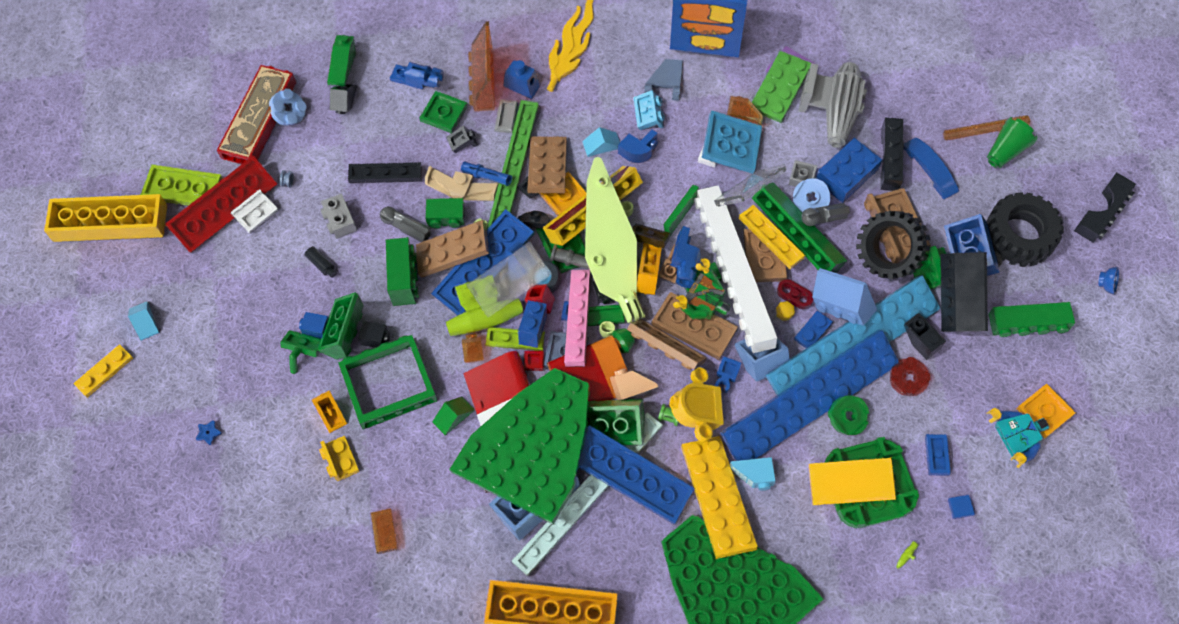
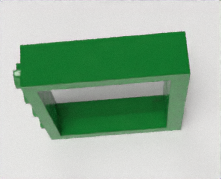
[338,335,437,430]

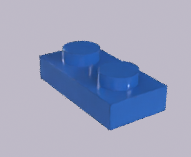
[794,311,833,348]
[925,434,951,476]

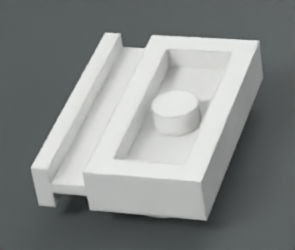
[231,189,278,234]

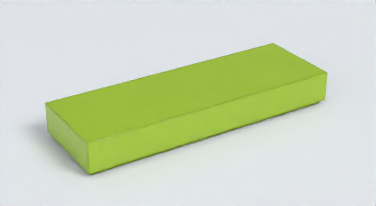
[485,327,545,351]

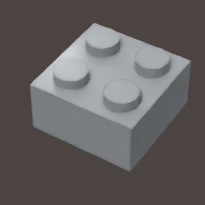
[788,160,817,187]

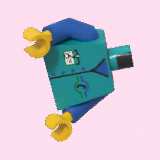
[986,408,1049,468]

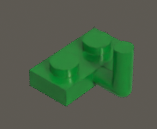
[280,330,321,374]

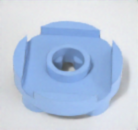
[269,89,306,126]
[793,178,830,213]

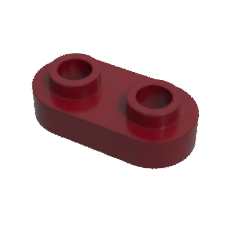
[777,279,813,309]

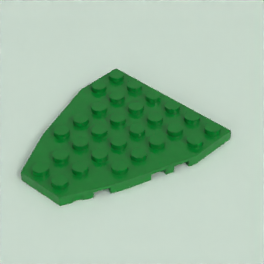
[449,368,590,525]
[661,515,823,624]

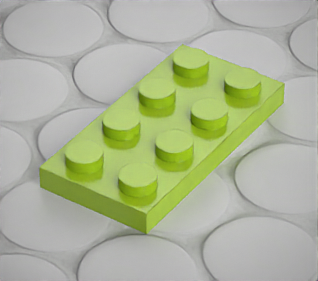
[140,164,223,206]

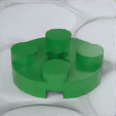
[828,395,869,435]

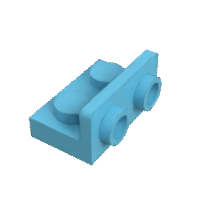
[633,90,665,130]

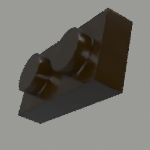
[632,223,671,248]

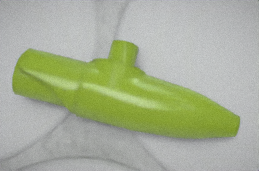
[896,541,918,569]

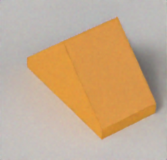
[311,390,347,433]

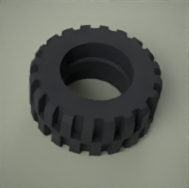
[987,192,1064,267]

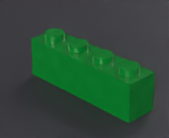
[988,302,1075,337]

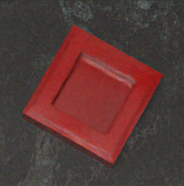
[524,351,544,371]

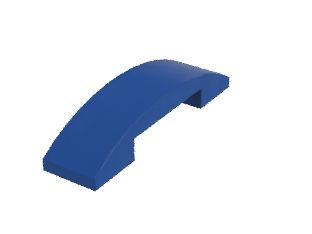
[903,137,959,200]

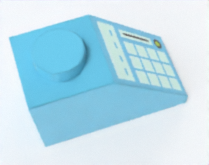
[730,457,775,491]

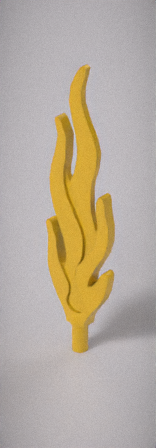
[547,0,594,92]

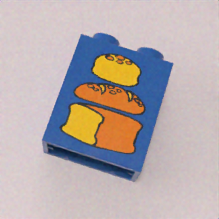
[670,0,748,57]

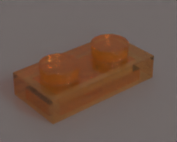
[371,508,398,554]

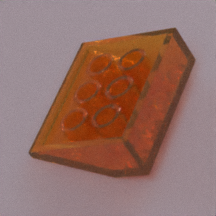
[468,21,495,112]

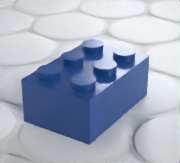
[816,138,882,203]
[944,214,1000,276]

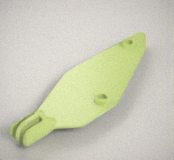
[585,157,645,323]

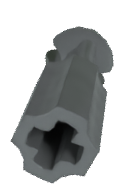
[801,203,850,226]
[380,206,432,242]

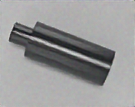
[304,246,336,278]

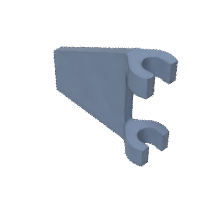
[644,59,683,101]

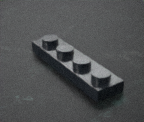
[348,162,422,183]

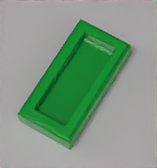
[588,304,625,326]

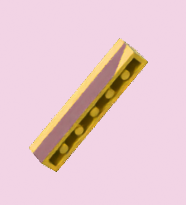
[543,166,643,246]

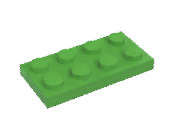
[751,51,811,123]

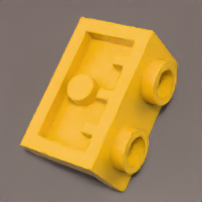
[319,435,360,482]

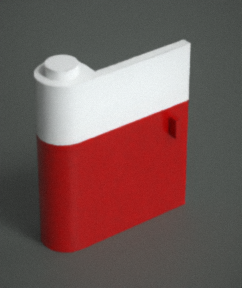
[463,351,530,426]

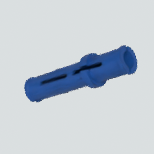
[461,161,512,186]

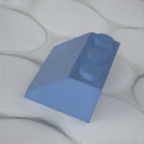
[812,268,877,326]

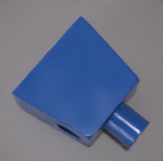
[503,60,540,99]

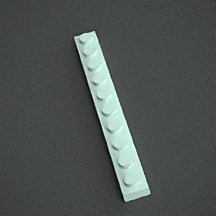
[512,413,662,577]

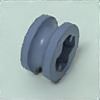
[280,170,294,188]

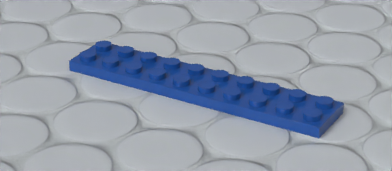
[720,330,900,461]

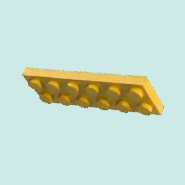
[681,436,757,559]

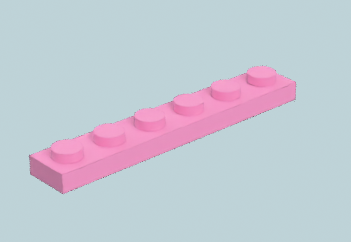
[564,269,591,367]

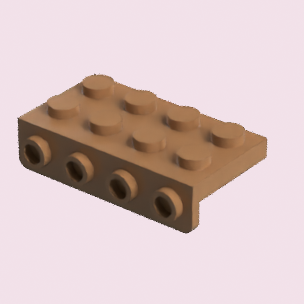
[864,188,930,263]

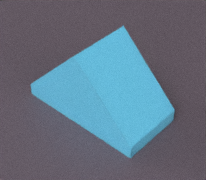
[582,127,620,157]
[128,301,159,341]

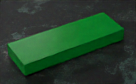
[663,184,699,236]

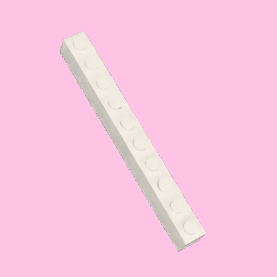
[694,185,777,353]

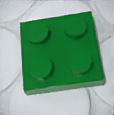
[419,90,467,133]

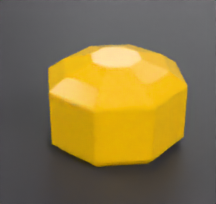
[775,301,795,321]

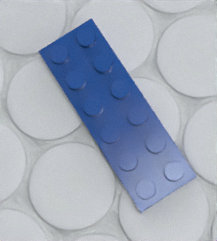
[431,209,535,316]
[579,425,694,525]

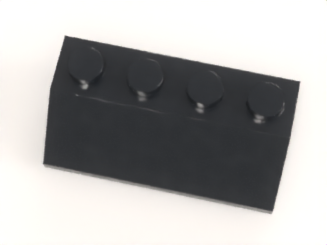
[940,252,988,332]

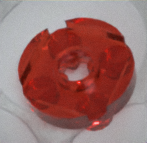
[889,357,931,397]

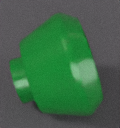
[611,328,636,353]

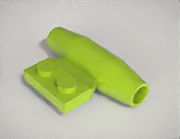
[446,275,523,336]

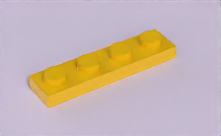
[739,205,805,269]

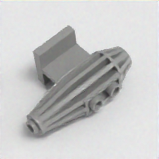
[798,62,867,148]

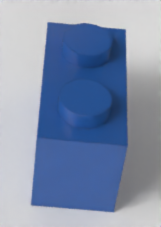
[518,300,547,348]

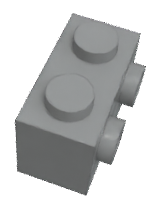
[320,193,357,239]

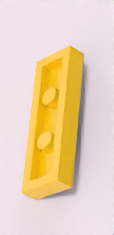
[73,344,133,398]

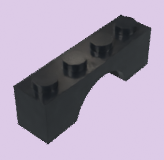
[880,117,903,191]
[1074,172,1136,243]

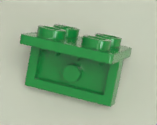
[913,246,946,290]

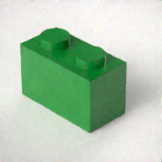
[425,198,465,229]

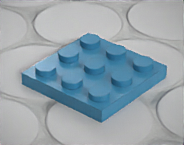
[701,110,762,174]

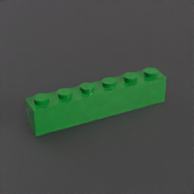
[752,182,847,273]

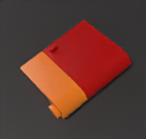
[547,335,628,401]

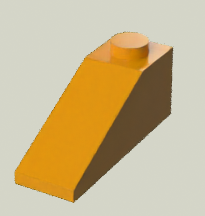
[637,243,662,295]

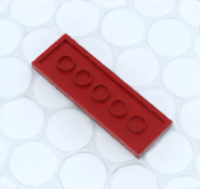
[165,155,277,253]

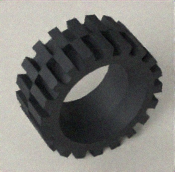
[856,211,931,279]

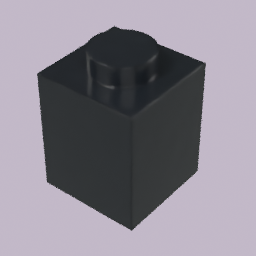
[358,321,390,348]

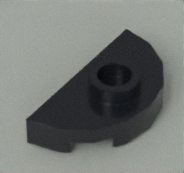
[517,210,550,229]

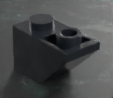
[904,313,946,360]

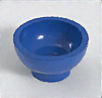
[1098,267,1119,295]

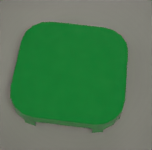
[824,437,919,528]

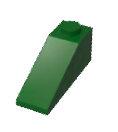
[327,35,356,86]

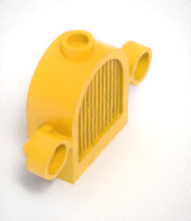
[669,367,724,442]

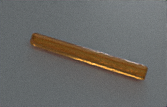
[943,115,1030,141]

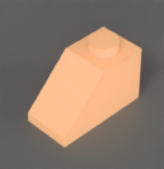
[610,368,658,400]

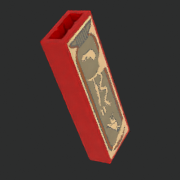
[217,65,296,164]

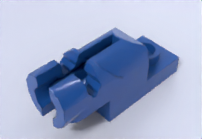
[390,62,444,90]
[670,226,701,288]

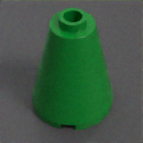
[987,117,1038,168]

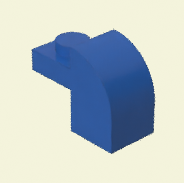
[618,129,658,163]

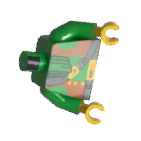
[673,258,731,319]

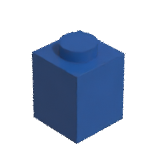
[299,312,328,339]

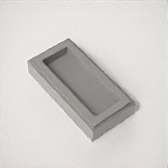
[495,100,518,133]

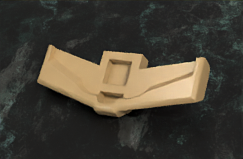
[425,166,499,201]

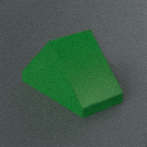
[432,396,475,436]

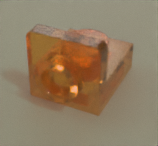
[462,333,484,363]

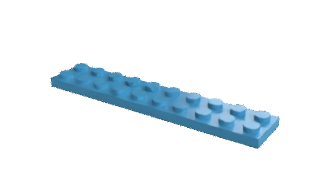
[765,276,941,395]

